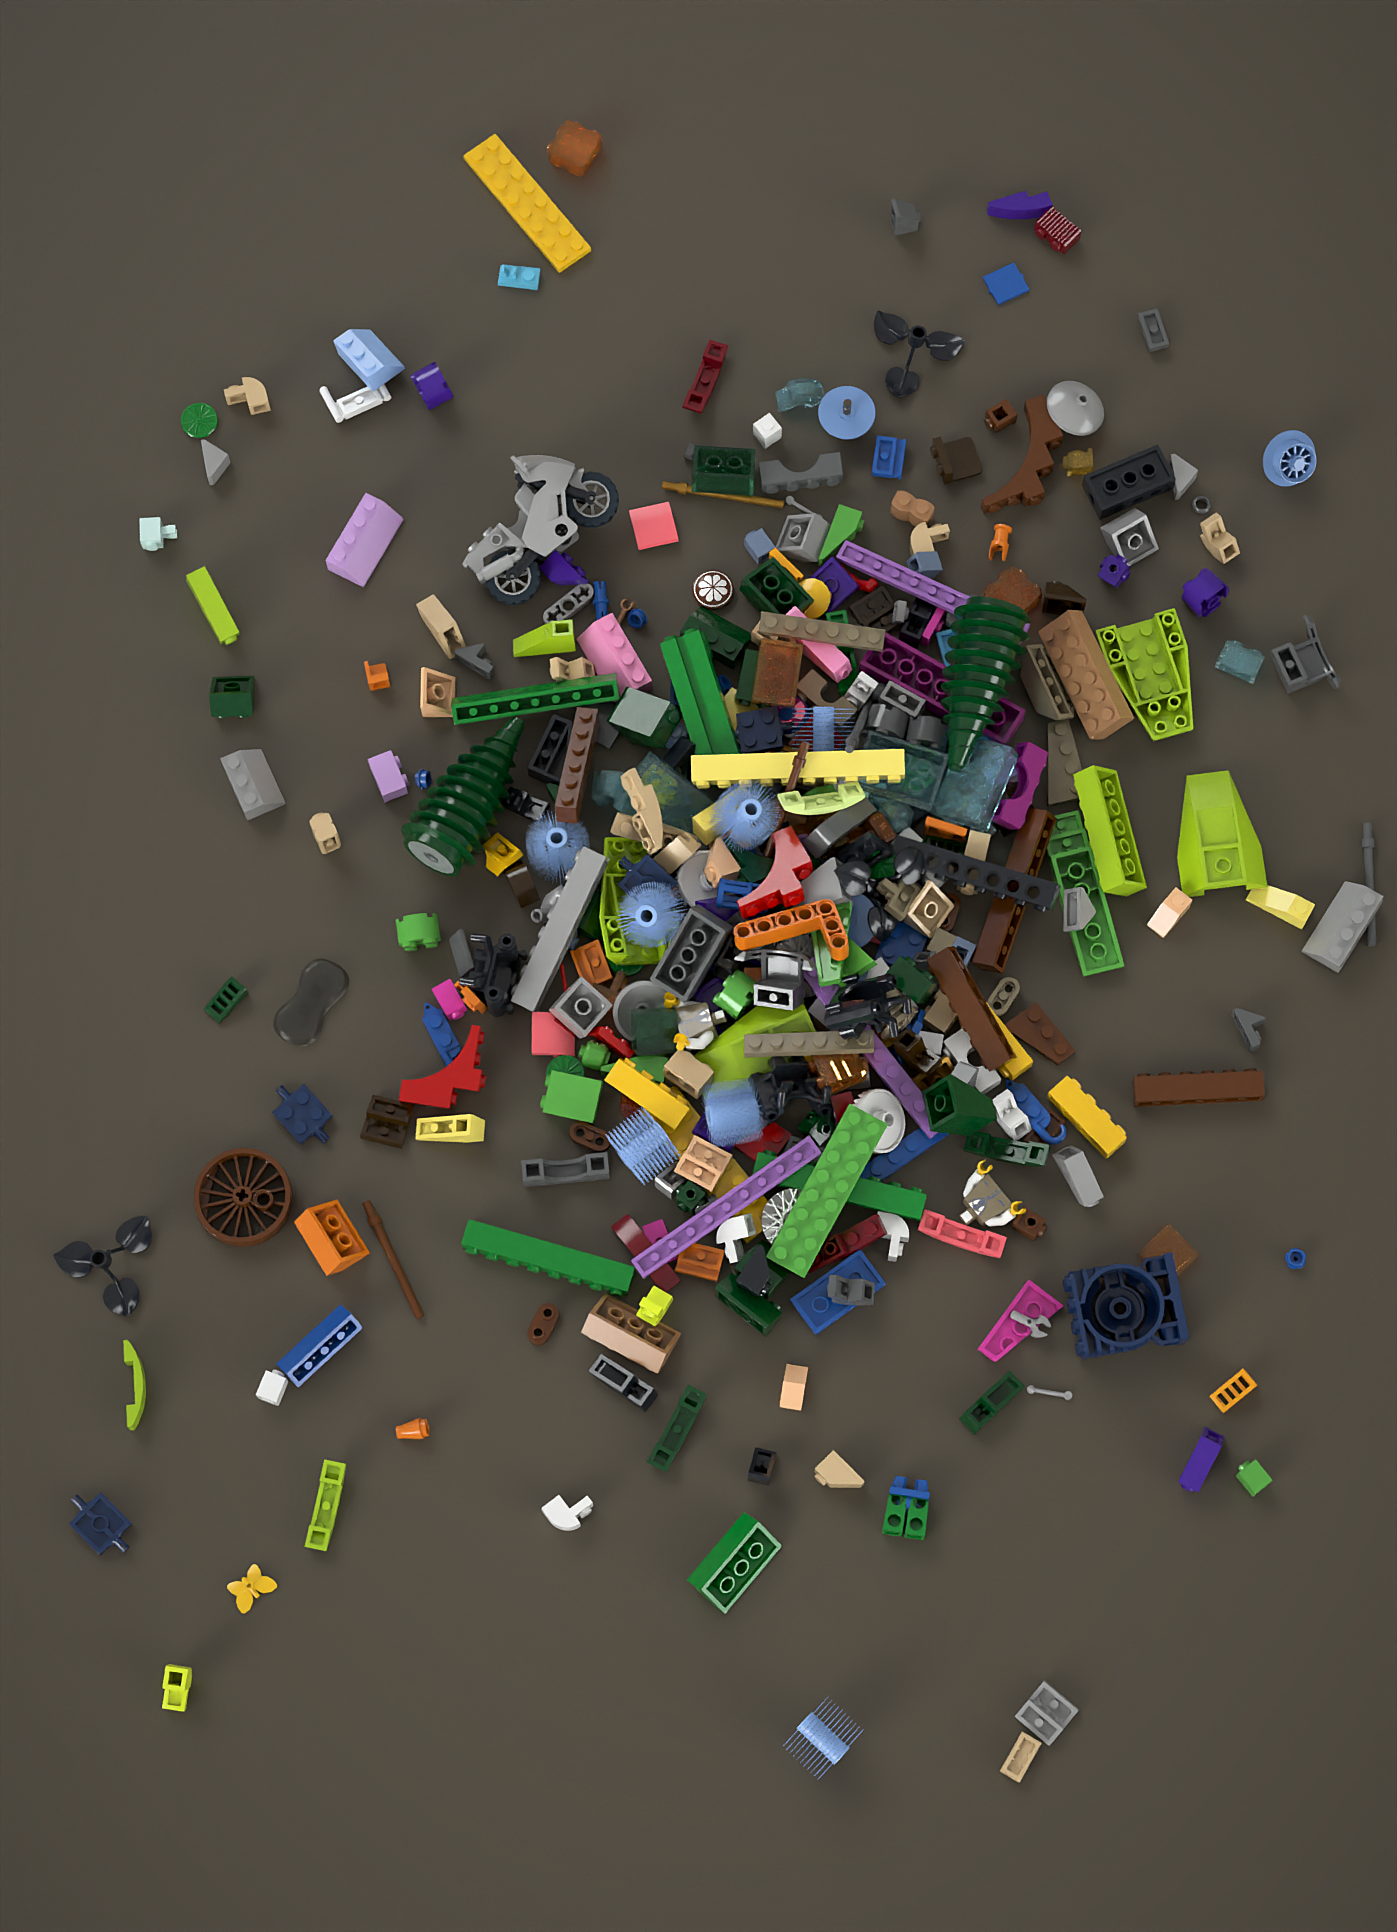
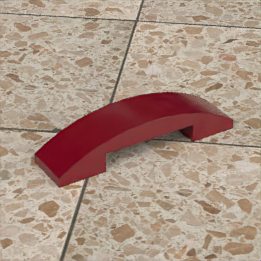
[682,339,728,414]
[611,1214,681,1293]

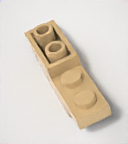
[620,768,663,855]
[610,812,698,849]

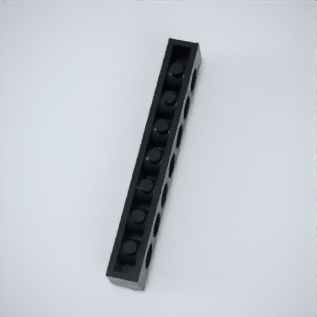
[892,835,1060,913]

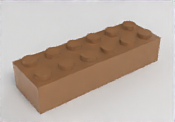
[1038,610,1134,740]

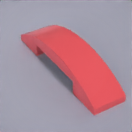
[918,1209,1007,1258]

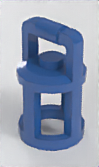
[716,878,768,914]

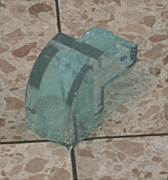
[775,378,824,412]

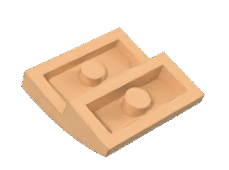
[674,1135,733,1192]

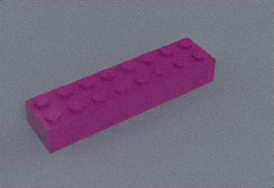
[859,632,1026,752]

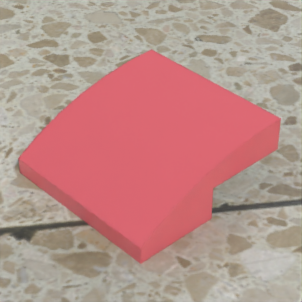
[629,502,679,550]
[532,1012,575,1057]

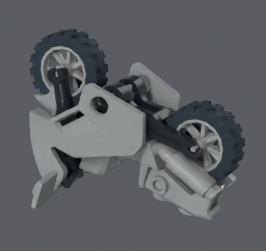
[462,455,619,606]

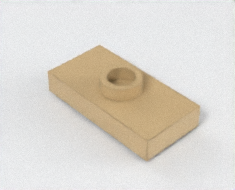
[1000,1732,1042,1783]

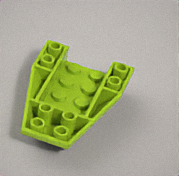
[1095,608,1193,741]
[1177,770,1267,897]
[599,837,680,965]
[693,1004,828,1100]

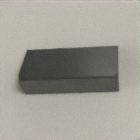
[449,929,475,977]

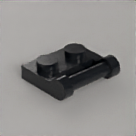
[837,831,894,868]

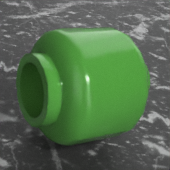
[578,1040,611,1071]

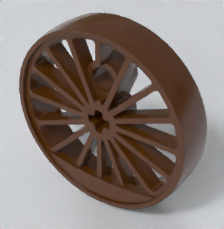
[194,1148,293,1247]

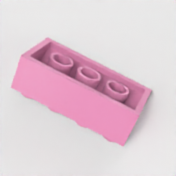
[576,613,653,703]

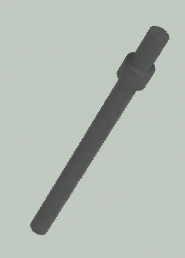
[845,699,874,753]
[1362,823,1376,946]

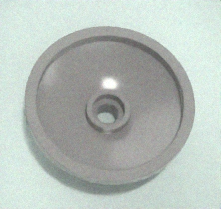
[1047,381,1104,436]
[613,980,676,1044]

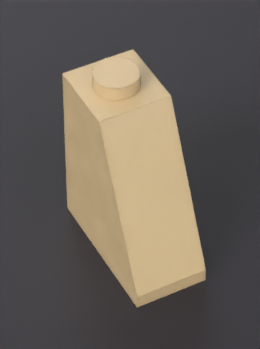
[416,594,466,659]
[957,830,991,895]

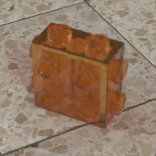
[547,120,603,177]
[983,566,1042,613]
[808,1053,869,1094]

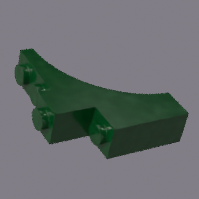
[722,837,822,891]

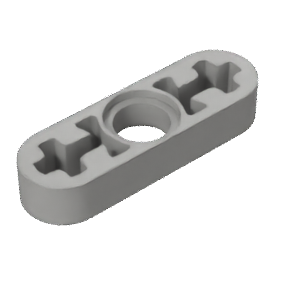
[543,583,594,624]

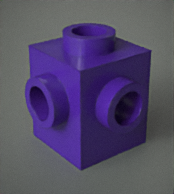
[1097,554,1131,588]

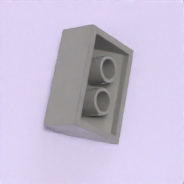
[220,749,286,821]

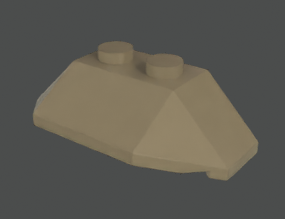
[1020,644,1075,720]

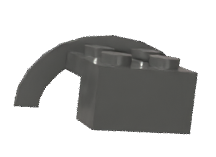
[1271,615,1341,694]
[734,948,815,1010]

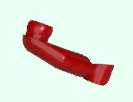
[840,563,878,592]

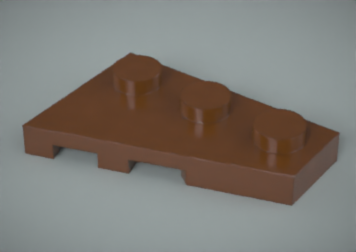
[1005,1002,1075,1065]

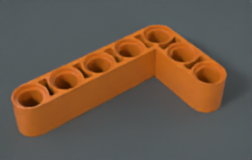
[734,899,849,961]

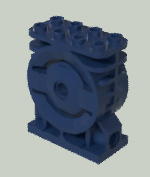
[1063,1252,1189,1360]

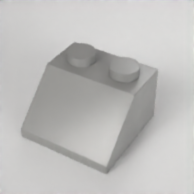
[1100,508,1159,566]
[775,513,831,562]
[549,976,612,1039]

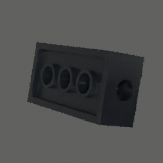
[1082,445,1176,520]

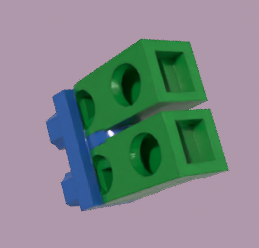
[882,1476,930,1540]

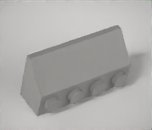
[1302,881,1383,973]

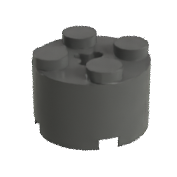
[861,704,909,749]
[905,716,949,758]

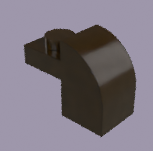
[503,860,540,908]
[892,1027,943,1077]

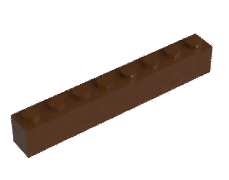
[972,808,1057,974]

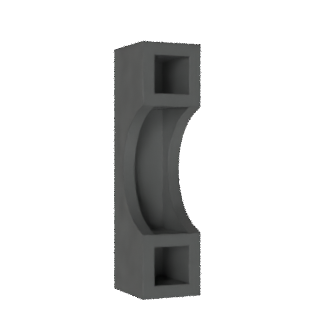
[758,452,843,494]
[521,1152,610,1187]

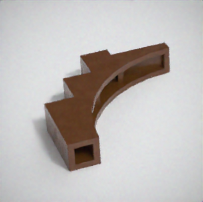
[981,394,1063,514]

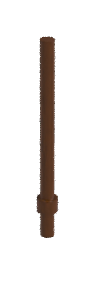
[763,741,810,858]
[362,1200,424,1319]

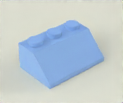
[333,329,405,392]

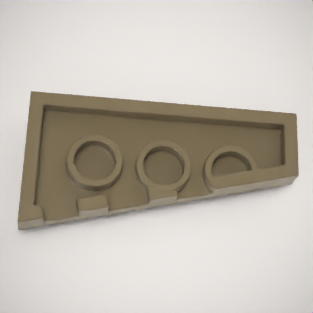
[1048,719,1082,807]

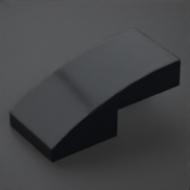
[501,787,550,824]

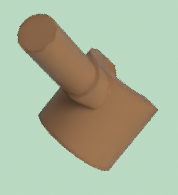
[617,598,636,625]

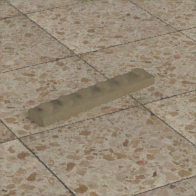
[758,611,886,652]
[744,1030,874,1058]

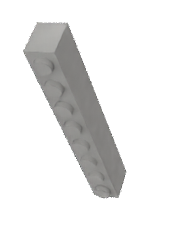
[511,846,610,1012]

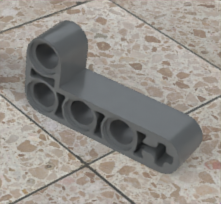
[802,796,877,859]

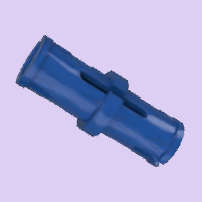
[593,581,609,621]

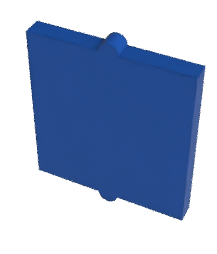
[983,262,1029,305]

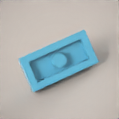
[498,264,540,290]

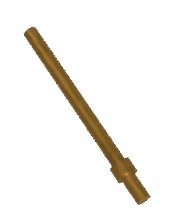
[662,481,784,509]

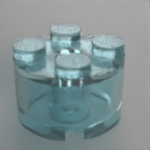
[591,770,631,808]

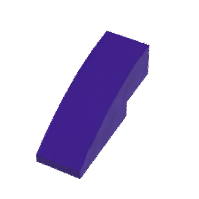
[987,190,1053,219]

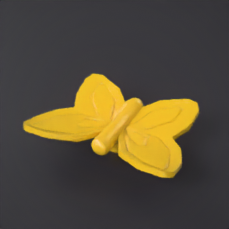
[227,1564,277,1614]

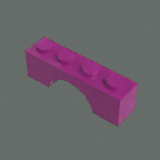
[989,742,1049,830]

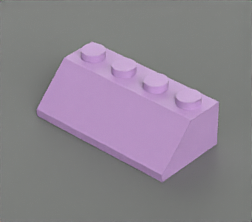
[326,493,404,587]

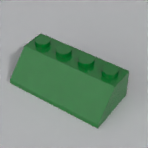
[687,1512,782,1614]

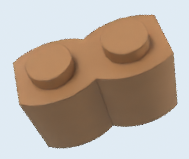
[890,491,935,528]

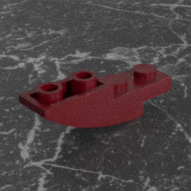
[808,1214,888,1273]

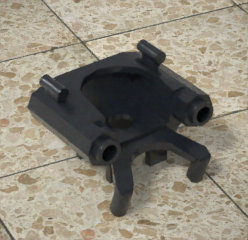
[459,933,528,1017]
[824,973,912,1040]
[748,1056,833,1122]

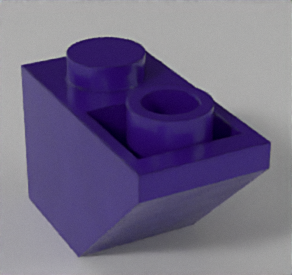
[539,550,589,586]

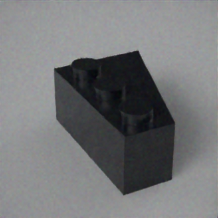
[527,714,573,785]

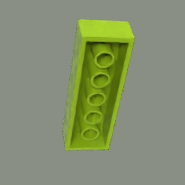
[1073,765,1147,897]

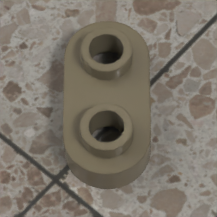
[987,977,1020,1017]

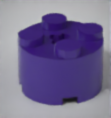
[410,361,454,410]
[1181,568,1229,618]

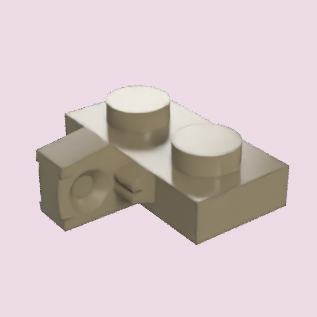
[876,878,920,921]

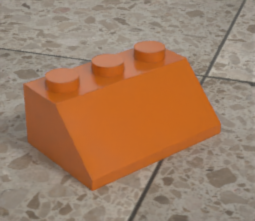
[294,1199,370,1276]

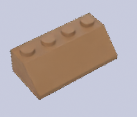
[581,1292,681,1374]

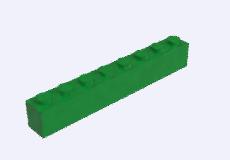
[451,673,620,725]
[752,1150,927,1221]
[461,1219,635,1297]

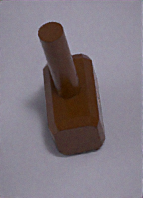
[846,811,896,846]

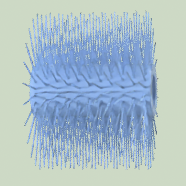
[792,707,855,752]
[710,780,780,853]
[525,811,589,884]
[616,881,687,948]
[701,1077,763,1146]
[605,1107,681,1184]
[783,1696,864,1780]

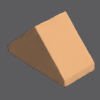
[779,1364,808,1411]

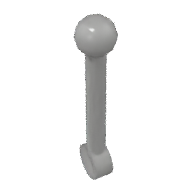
[786,496,822,518]
[1027,1385,1072,1400]

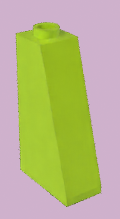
[186,566,239,645]

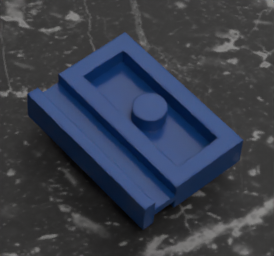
[872,435,906,480]

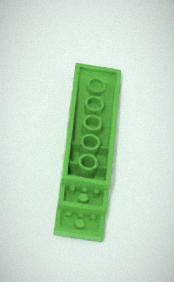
[1046,810,1124,977]

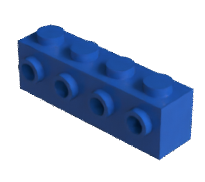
[276,1304,363,1387]

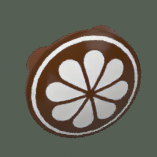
[692,570,734,609]

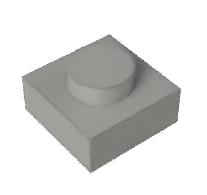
[892,600,909,625]

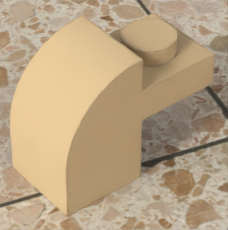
[224,377,271,415]
[1200,513,1240,564]
[910,522,950,556]
[550,657,595,682]

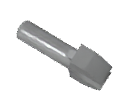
[1010,1310,1051,1338]

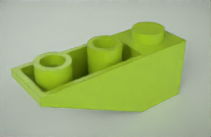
[513,619,576,657]

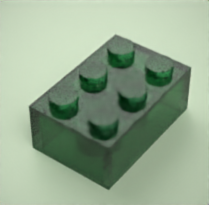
[692,445,756,496]

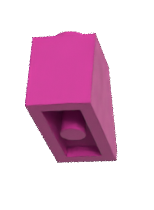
[432,979,467,1021]

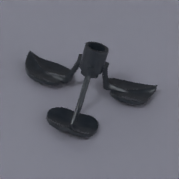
[874,310,965,397]
[834,848,924,942]
[53,1216,152,1317]

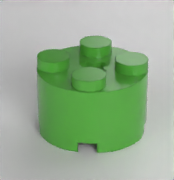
[395,913,441,951]
[712,969,757,1020]

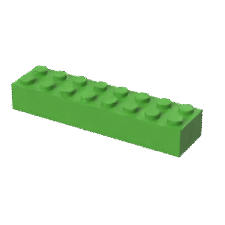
[766,1104,888,1278]

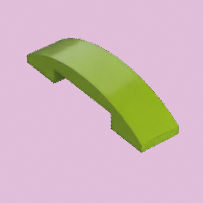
[123,1340,146,1430]
[305,1459,346,1551]

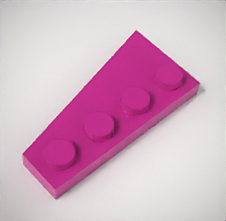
[977,1280,1064,1363]

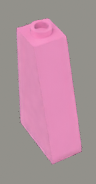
[786,606,852,683]

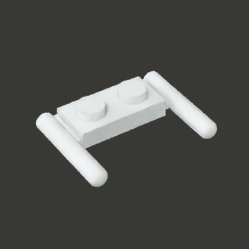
[320,384,391,423]

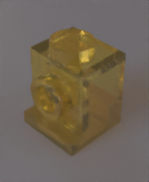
[1063,448,1093,476]

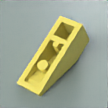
[1246,885,1315,929]
[415,1114,485,1143]

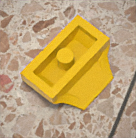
[482,832,523,877]

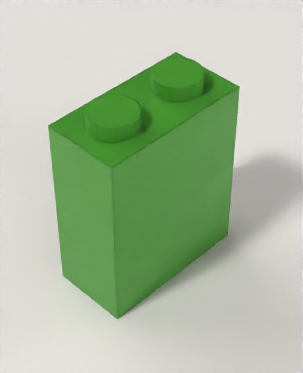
[540,1070,604,1124]

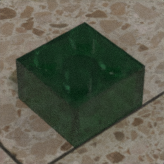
[631,1007,679,1056]

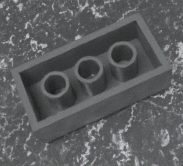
[650,904,733,1002]

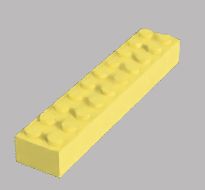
[691,749,905,789]

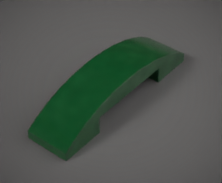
[964,1131,1051,1167]
[647,1384,707,1473]

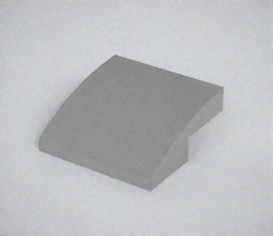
[1015,1680,1079,1746]

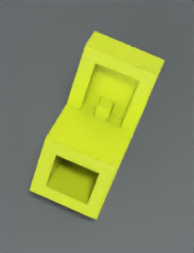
[636,1286,673,1326]
[162,1664,192,1712]

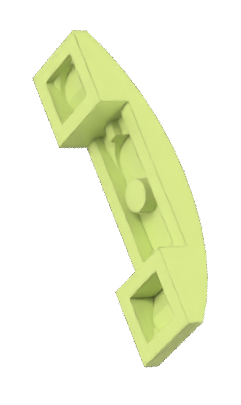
[778,782,865,815]

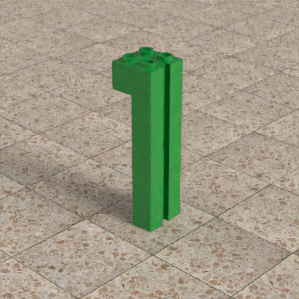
[660,628,742,787]

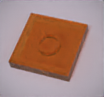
[1137,1224,1199,1281]

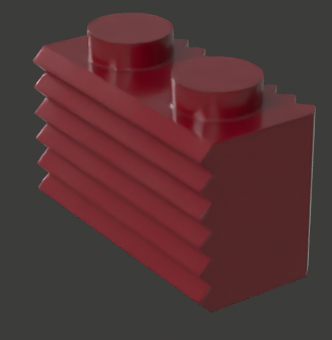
[1034,206,1081,254]

